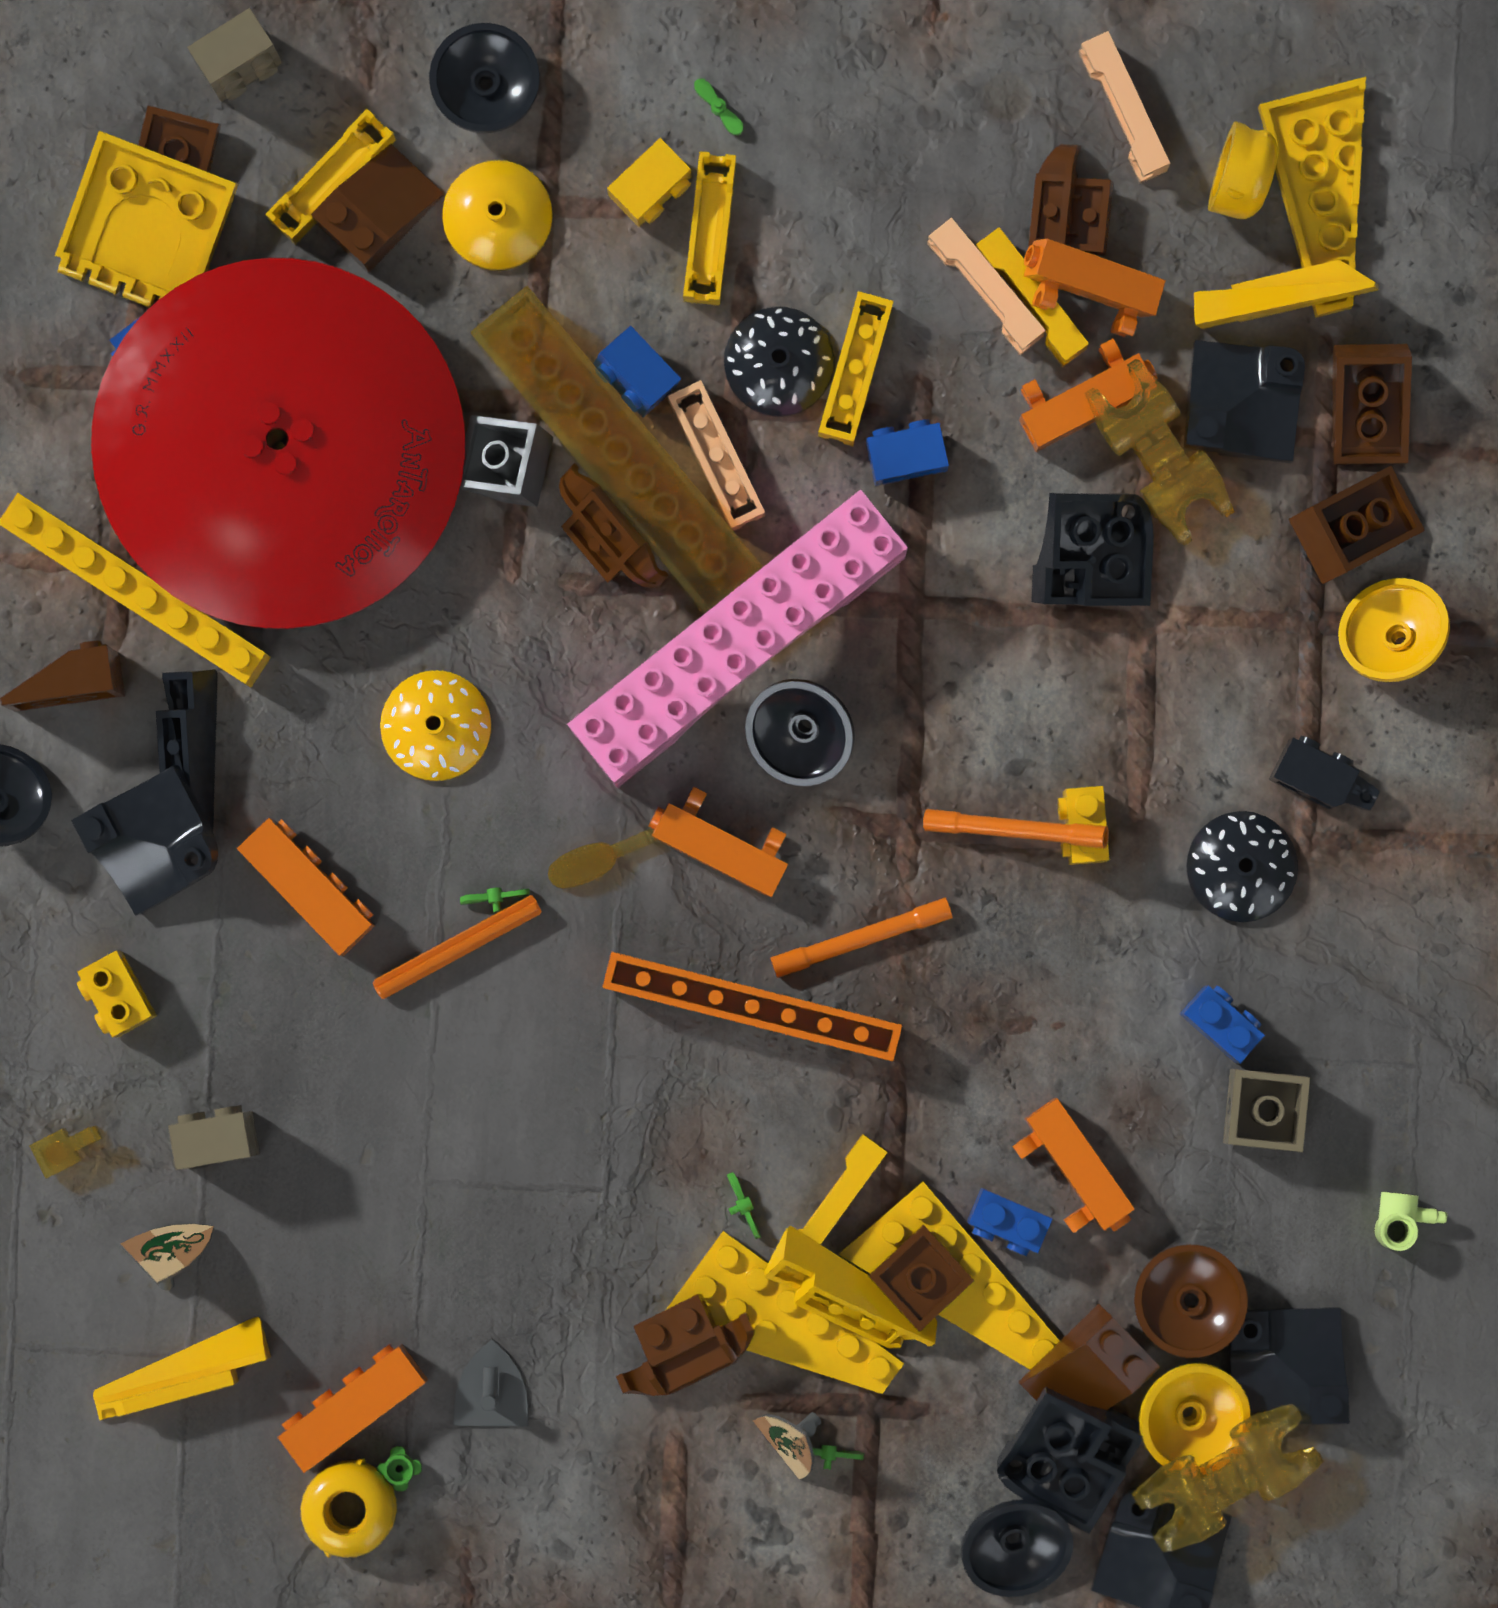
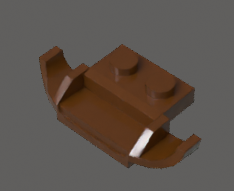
[1028,145,1114,255]
[559,463,669,588]
[616,1294,754,1396]

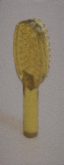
[548,828,658,889]

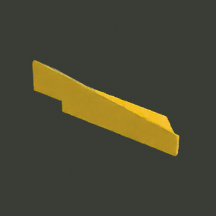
[1194,260,1379,329]
[764,1226,937,1348]
[93,1317,271,1420]

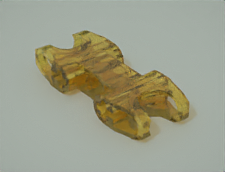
[1084,359,1235,546]
[1132,1404,1324,1552]

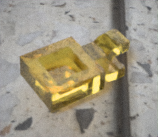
[29,1126,102,1179]

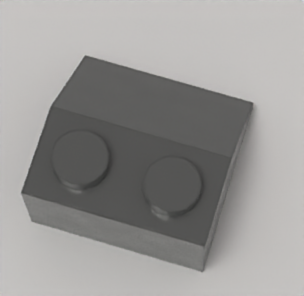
[460,415,554,507]

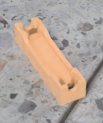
[1079,31,1170,183]
[927,217,1045,355]
[668,380,765,532]

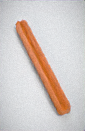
[373,895,542,999]

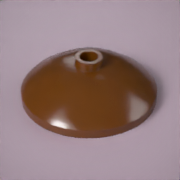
[1134,1244,1248,1358]

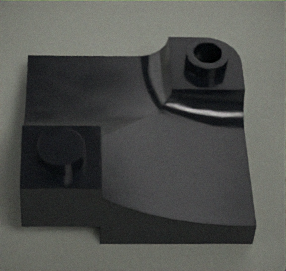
[1183,340,1305,463]
[1031,493,1153,606]
[71,765,218,916]
[1228,1307,1350,1425]
[997,1387,1143,1534]
[1091,1487,1232,1608]

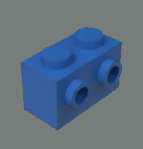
[592,325,681,418]
[866,419,949,486]
[1180,985,1265,1063]
[967,1188,1052,1256]

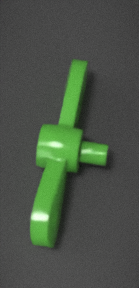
[694,79,743,136]
[460,888,530,912]
[727,1172,761,1239]
[813,1445,864,1470]

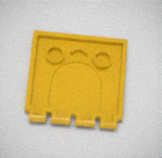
[55,131,239,308]

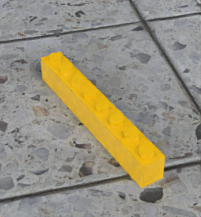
[0,493,271,688]

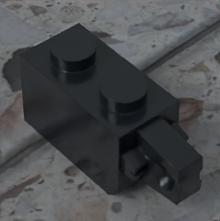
[1269,735,1380,811]

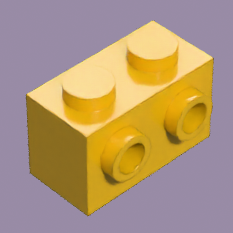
[607,138,692,227]
[1057,786,1110,865]
[77,950,157,1038]

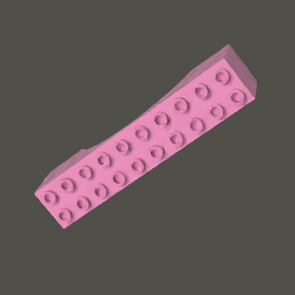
[567,489,908,789]

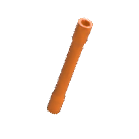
[923,809,1109,849]
[770,897,953,978]

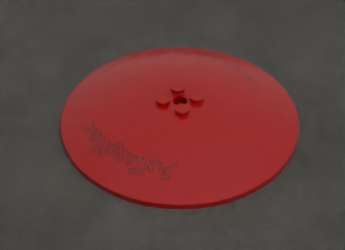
[91,258,465,629]

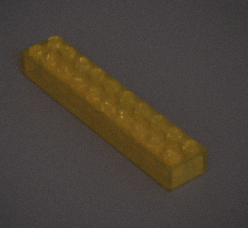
[470,286,763,615]

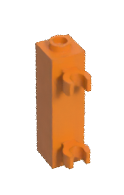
[1024,238,1166,337]
[1019,339,1158,452]
[648,787,788,897]
[1012,1098,1135,1233]

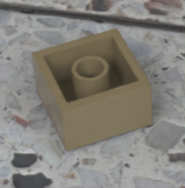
[187,8,282,102]
[1223,1069,1310,1152]
[168,1105,260,1170]

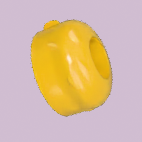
[1208,121,1278,219]
[301,1458,397,1558]

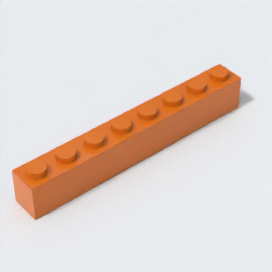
[602,952,902,1062]

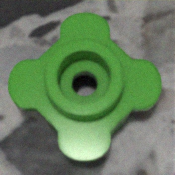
[377,1446,422,1492]

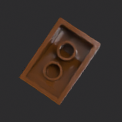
[311,144,444,273]
[1332,344,1412,464]
[1288,466,1425,584]
[0,641,125,712]
[1019,1304,1160,1410]

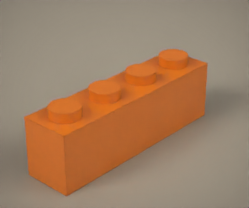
[236,818,375,956]
[278,1344,428,1473]

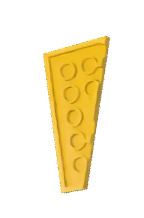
[1258,77,1366,318]
[838,1181,1060,1370]
[666,1230,904,1394]

